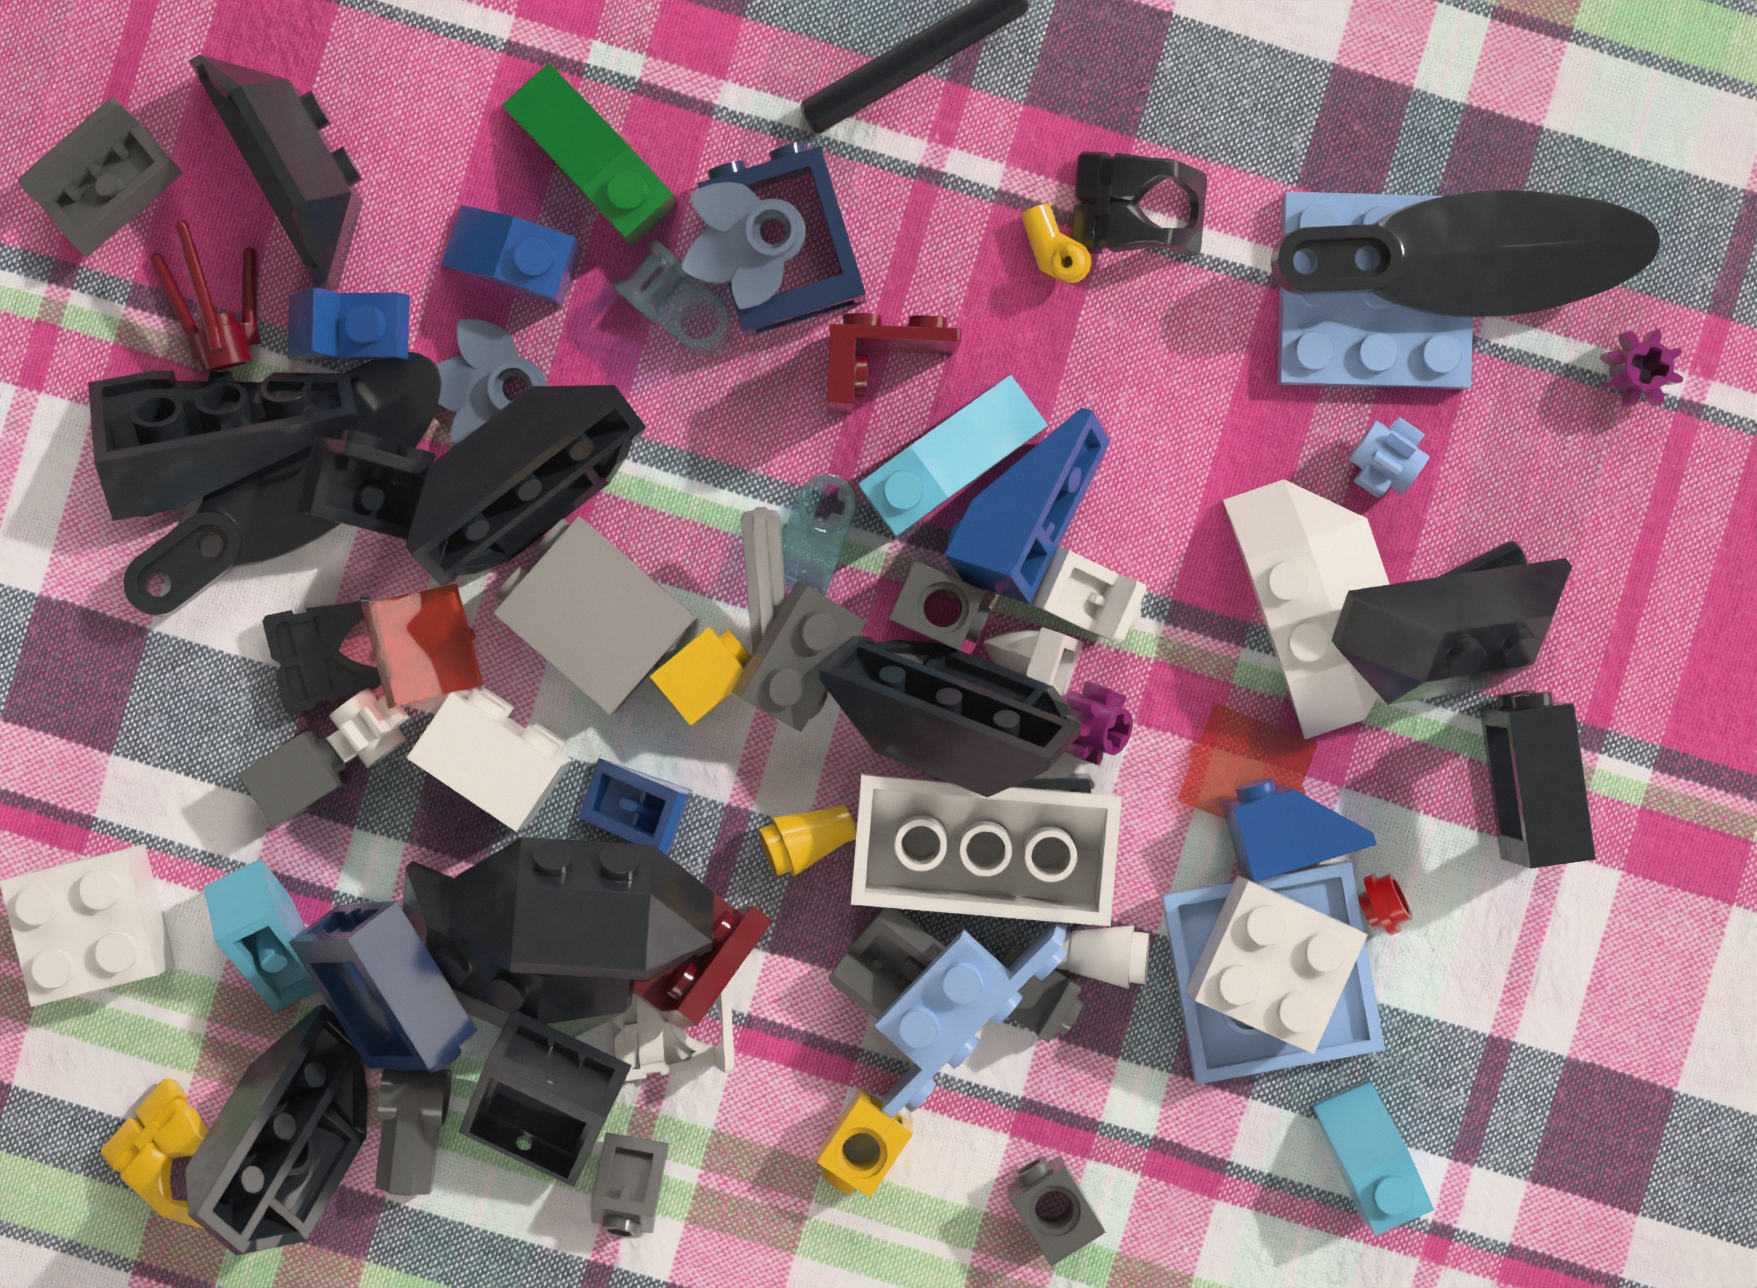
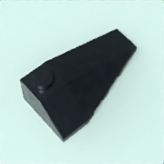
[88,371,358,521]

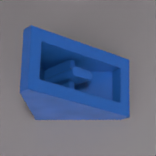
[578,758,692,855]

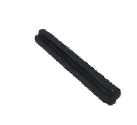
[800,0,1029,133]

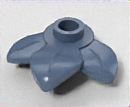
[682,182,806,310]
[436,318,547,444]

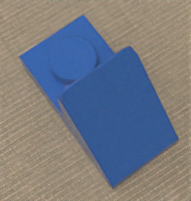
[288,287,410,360]

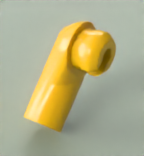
[1020,203,1091,283]

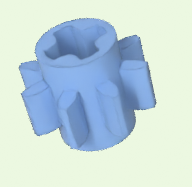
[1348,417,1429,498]

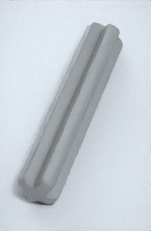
[741,507,786,654]

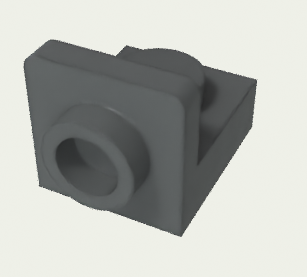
[1000,942,1083,1043]
[590,1132,669,1238]

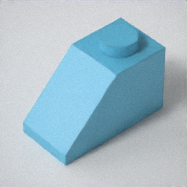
[203,859,319,1012]
[1311,1080,1434,1236]

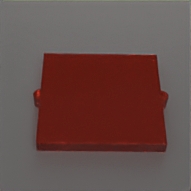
[361,583,483,709]
[1176,703,1318,819]

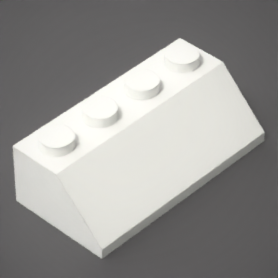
[851,774,1122,926]

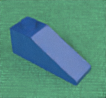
[944,407,1110,604]

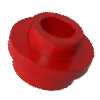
[1358,873,1412,936]

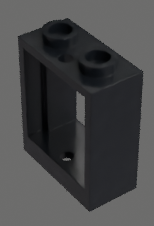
[1480,690,1596,869]
[458,1011,632,1187]

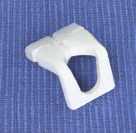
[612,986,735,1081]

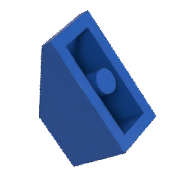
[441,205,583,308]
[1221,778,1377,882]

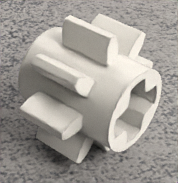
[326,688,409,768]

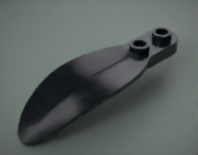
[1271,190,1660,318]
[123,352,442,617]

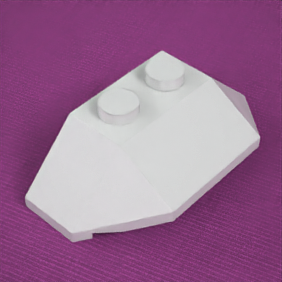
[1223,479,1389,739]

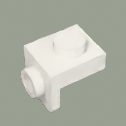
[1031,547,1147,643]

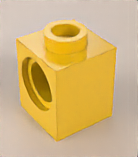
[650,627,752,726]
[817,1087,913,1198]

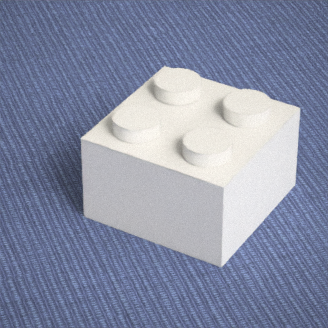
[407,687,573,832]
[0,844,176,1007]
[1185,875,1368,1054]

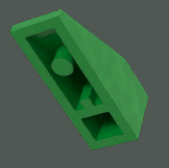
[502,63,678,248]

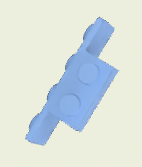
[875,922,1067,1119]

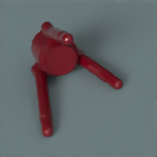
[150,220,262,372]

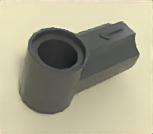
[375,1069,452,1196]

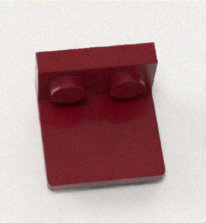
[827,313,962,414]
[633,856,773,1028]

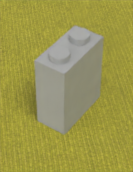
[493,516,698,715]

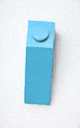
[858,375,1048,539]

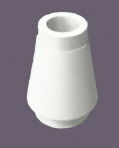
[1057,925,1150,989]

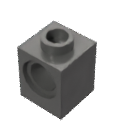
[888,560,991,650]
[238,730,349,828]
[1007,1155,1106,1266]

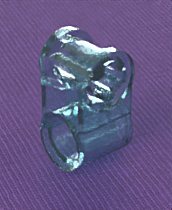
[612,239,733,357]
[781,474,857,596]

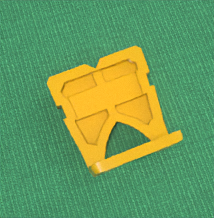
[101,1078,208,1229]

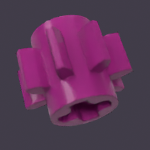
[1600,329,1684,408]
[1062,681,1133,765]

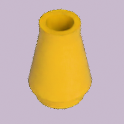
[758,803,857,877]

